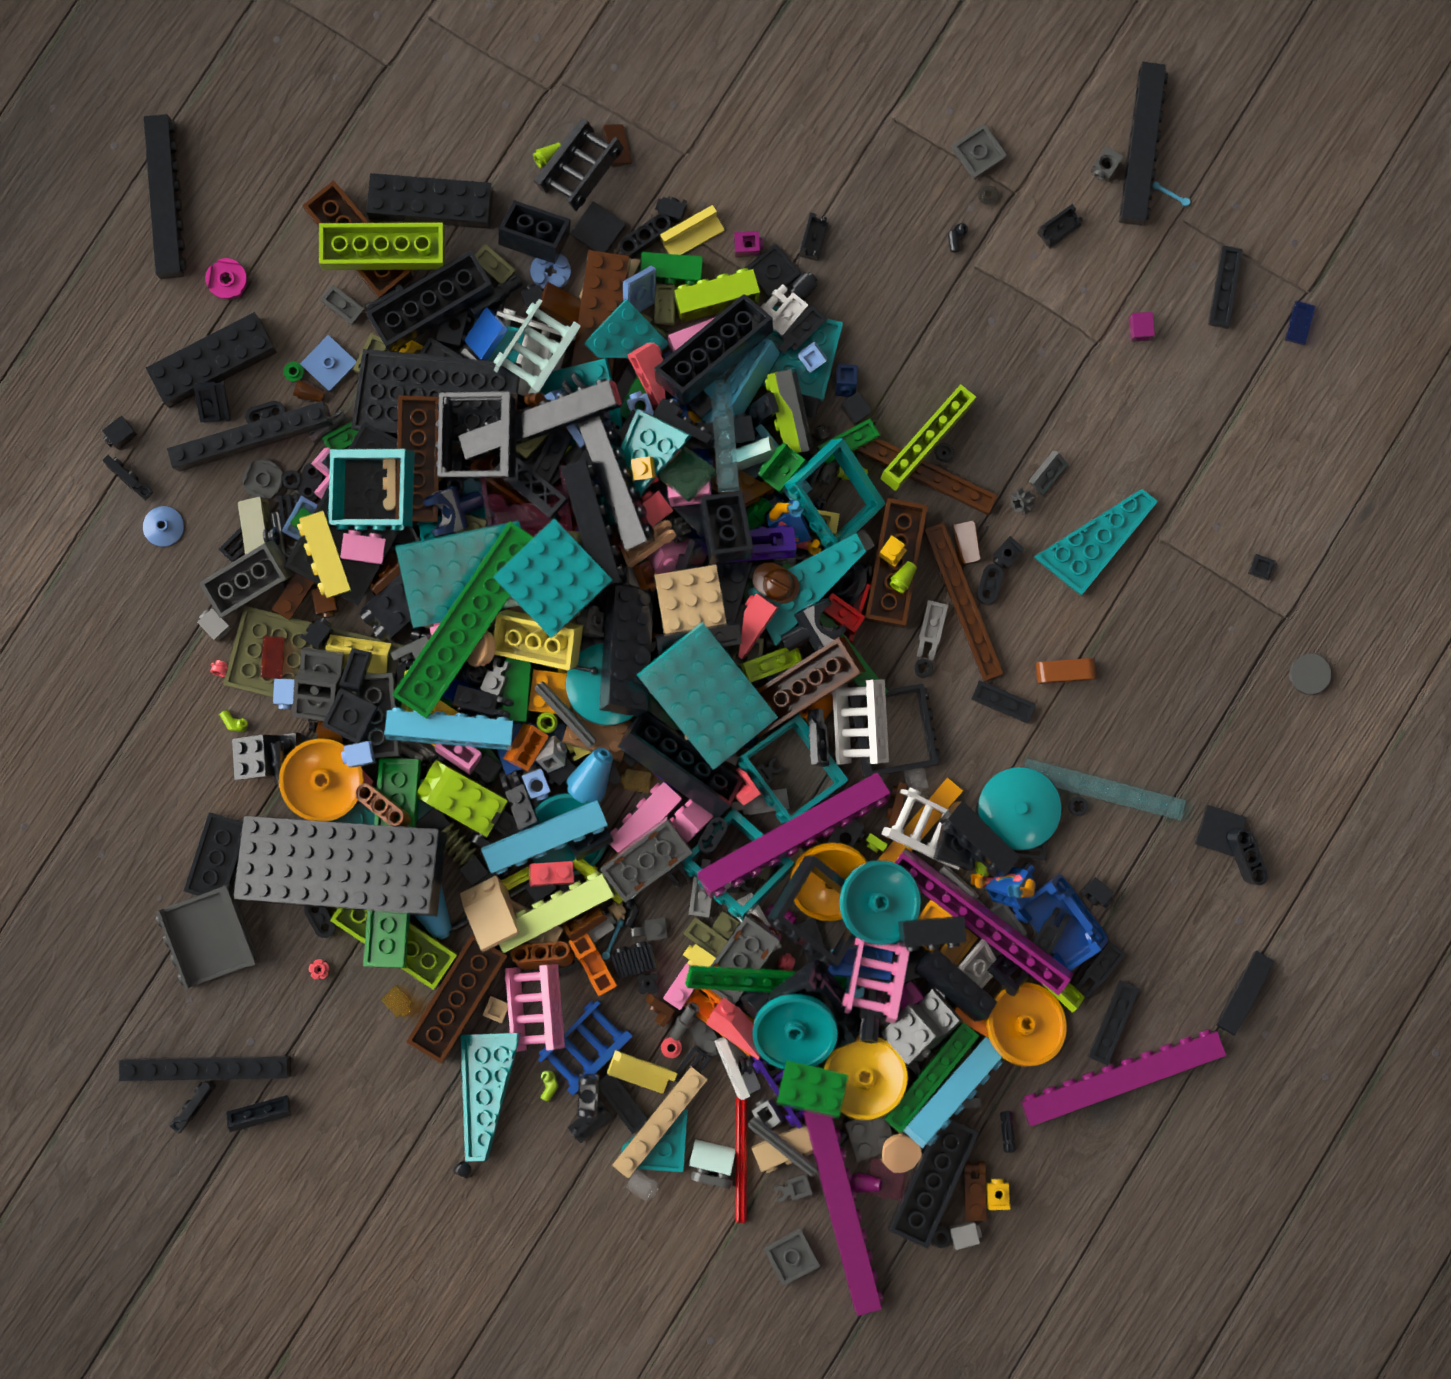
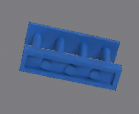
[538,1000,633,1095]

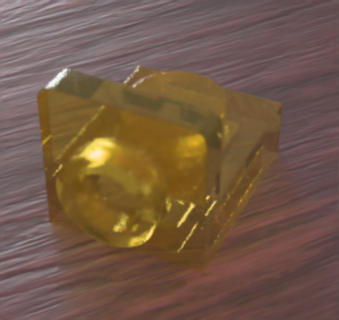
[620,769,651,793]
[381,985,413,1018]

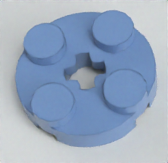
[530,253,571,291]

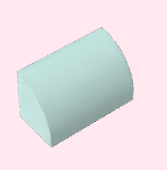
[731,436,775,470]
[689,1139,736,1175]

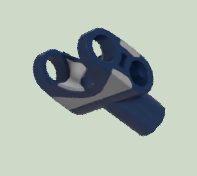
[423,486,485,535]

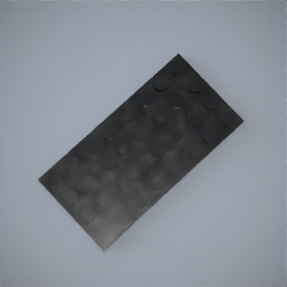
[351,349,522,441]
[285,422,400,606]

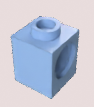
[798,341,827,373]
[626,391,654,415]
[273,679,294,709]
[342,741,375,768]
[522,769,551,802]

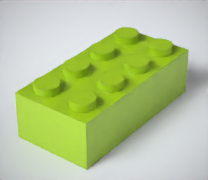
[674,268,760,323]

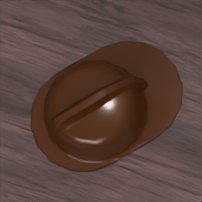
[753,562,799,603]

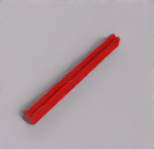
[735,1097,747,1223]

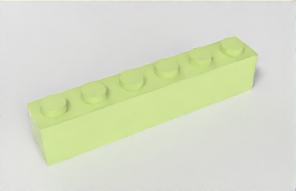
[499,871,616,953]

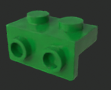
[758,443,807,494]

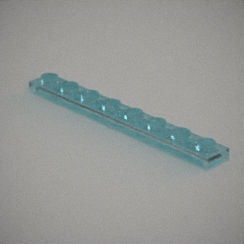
[710,368,739,492]
[1024,758,1186,821]

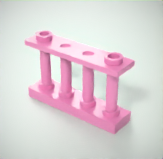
[842,937,909,1023]
[505,964,565,1052]

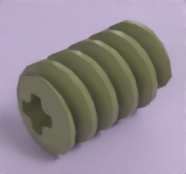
[442,822,479,868]

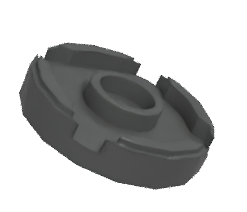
[242,459,283,499]
[1289,654,1331,695]

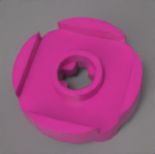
[206,258,248,300]

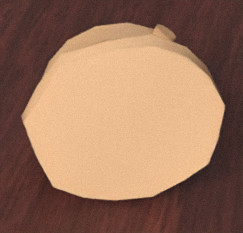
[467,630,495,667]
[882,1133,922,1173]

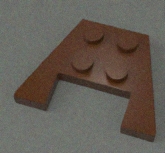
[709,447,775,508]

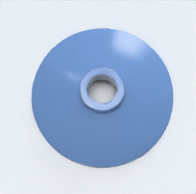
[143,506,184,547]

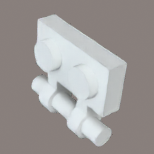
[760,285,808,337]

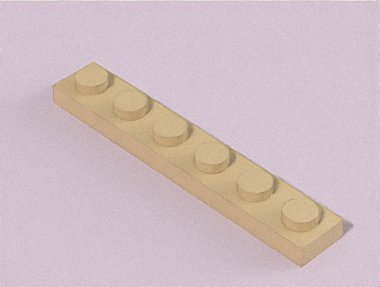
[612,1066,707,1179]

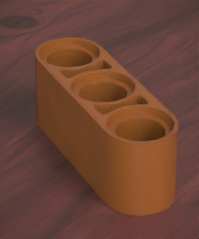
[1036,658,1096,684]
[355,783,411,827]
[511,941,574,970]

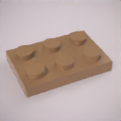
[562,707,632,762]

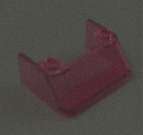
[481,466,572,537]

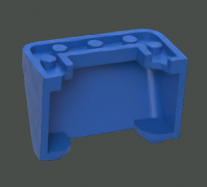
[1013,874,1108,971]

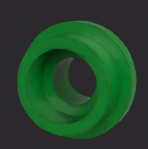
[283,362,304,382]

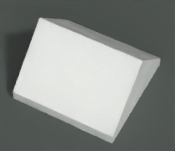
[958,939,997,988]

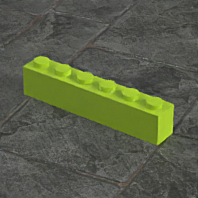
[880,384,976,491]

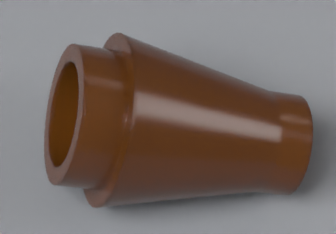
[293,380,325,402]

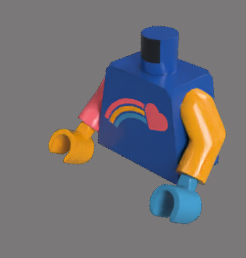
[766,499,822,556]
[971,862,1036,910]

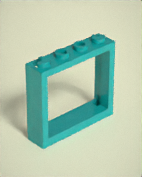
[784,438,886,548]
[328,449,415,530]
[738,714,848,824]
[682,808,794,921]

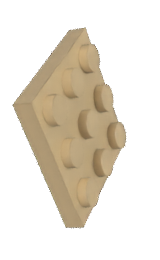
[654,565,726,634]

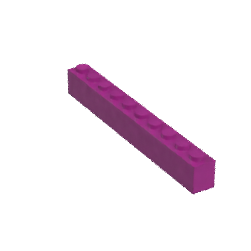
[698,773,890,898]
[895,848,1073,996]
[1020,1029,1226,1126]
[803,1111,884,1316]

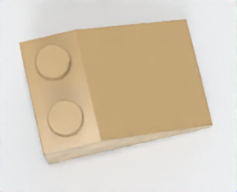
[460,875,519,952]

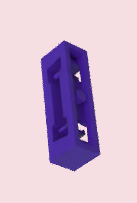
[722,525,796,563]

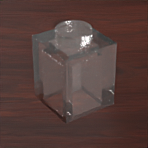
[625,1169,659,1202]

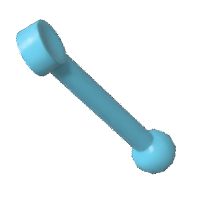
[1152,182,1190,207]
[602,919,624,960]

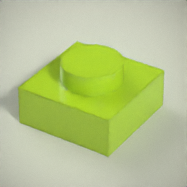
[865,833,887,853]

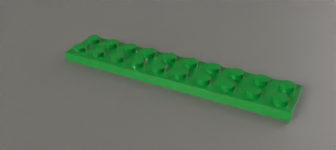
[392,521,534,719]
[363,758,421,968]

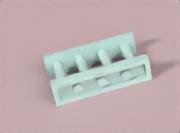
[493,299,581,393]

